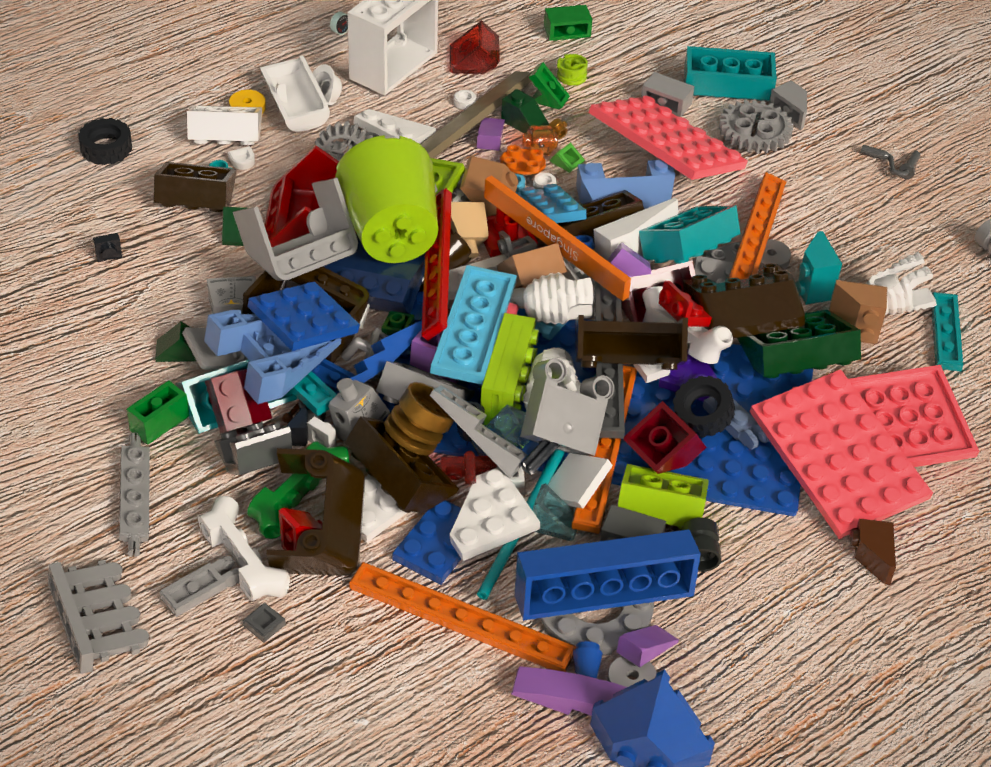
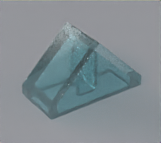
[533,483,577,541]

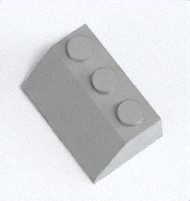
[376,361,475,404]

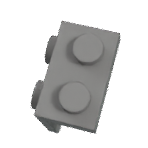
[182,327,247,370]

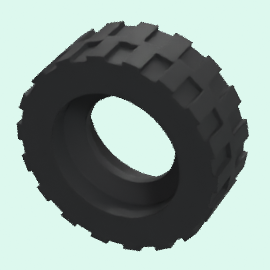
[78,118,132,165]
[673,376,735,437]

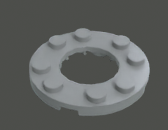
[540,602,654,655]

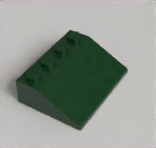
[737,310,861,378]

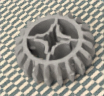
[315,121,373,161]

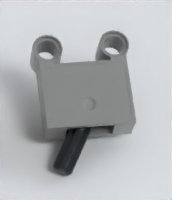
[520,358,614,475]

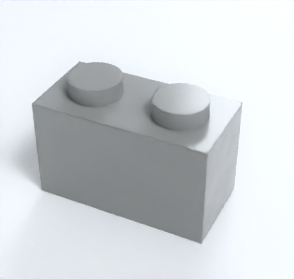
[641,72,694,117]

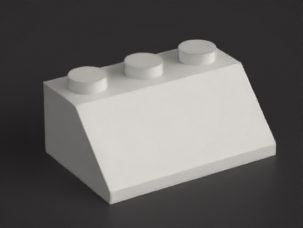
[187,105,262,145]

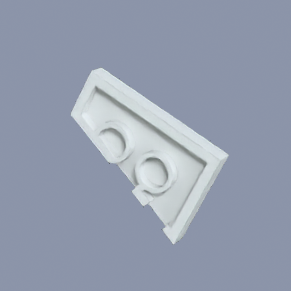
[353,109,436,144]

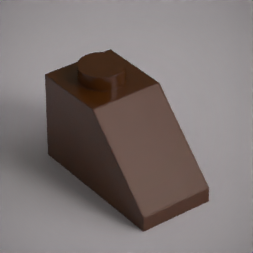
[850,519,896,585]

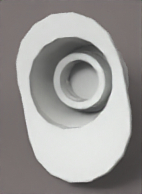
[313,64,342,106]

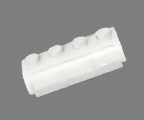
[260,55,330,132]

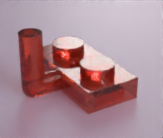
[440,451,497,485]

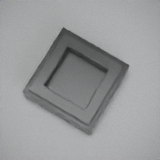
[243,602,286,643]

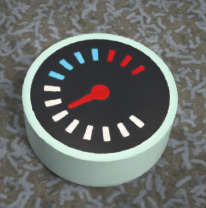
[330,11,348,35]

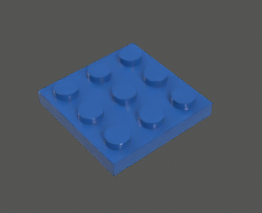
[248,282,360,351]

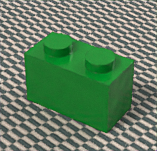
[544,5,592,41]
[126,380,190,445]

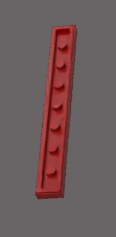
[421,188,452,341]

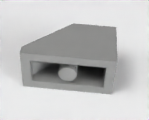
[770,80,807,130]

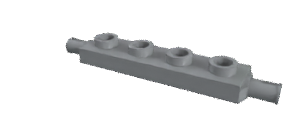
[119,433,150,557]

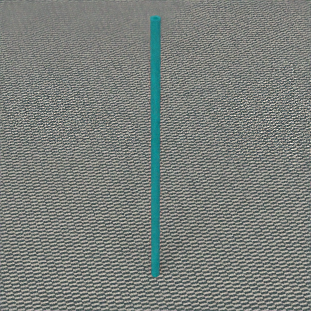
[477,374,596,600]

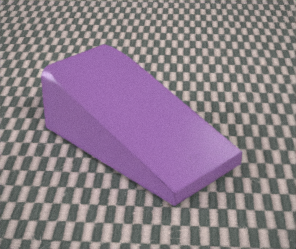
[477,118,505,151]
[617,625,679,668]

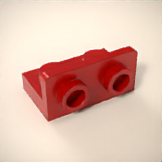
[658,281,712,327]

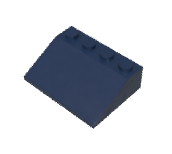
[323,233,426,314]

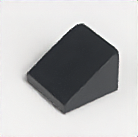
[287,408,309,446]

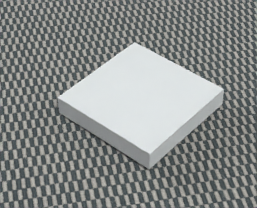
[542,453,613,509]

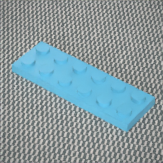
[430,265,517,385]

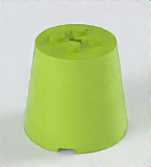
[335,135,438,263]

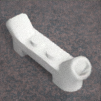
[642,286,733,364]
[198,496,290,601]

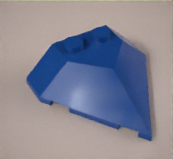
[590,669,715,767]

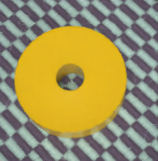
[229,90,266,114]

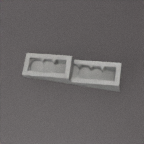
[430,385,528,478]

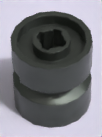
[681,517,722,572]

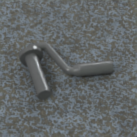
[860,144,921,179]

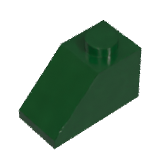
[501,89,549,140]

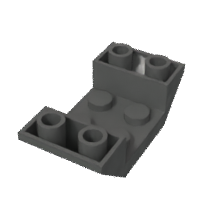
[214,422,292,475]

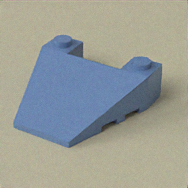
[576,159,675,209]
[204,310,341,404]

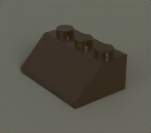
[154,162,237,212]

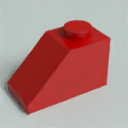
[279,508,322,551]

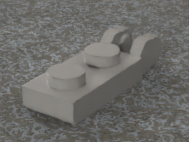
[160,556,240,617]

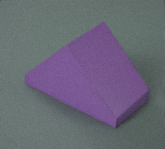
[607,242,651,277]

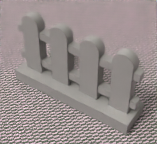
[48,560,149,674]

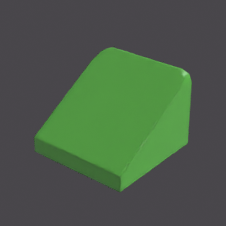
[550,142,585,173]

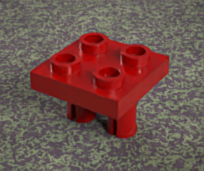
[483,208,537,258]

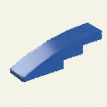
[336,321,422,391]

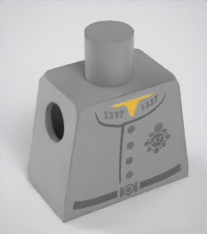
[207,276,256,314]
[329,378,390,441]

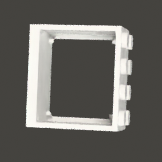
[348,0,438,95]

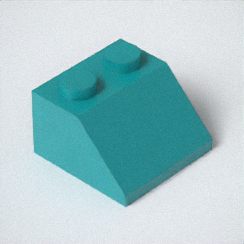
[796,231,842,305]

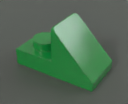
[529,62,570,110]

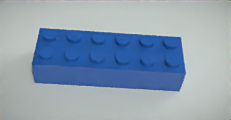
[514,530,701,621]

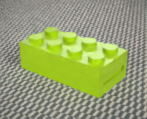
[481,313,539,431]

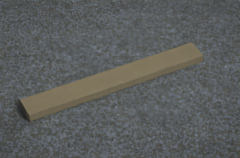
[420,71,532,158]

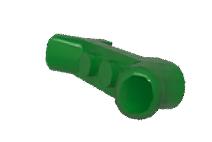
[247,441,349,539]

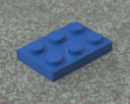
[392,500,461,585]

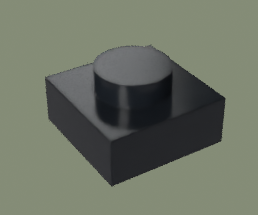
[93,233,122,262]

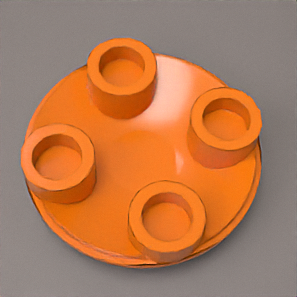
[500,145,546,175]

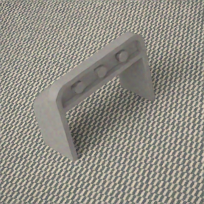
[233,178,358,281]

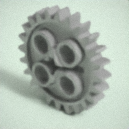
[719,99,793,154]

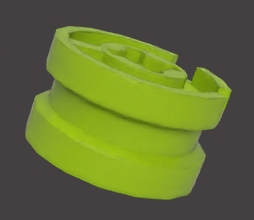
[557,54,588,86]

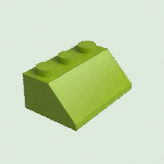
[618,464,709,529]

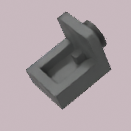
[497,231,538,258]

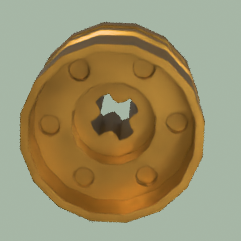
[384,382,454,456]

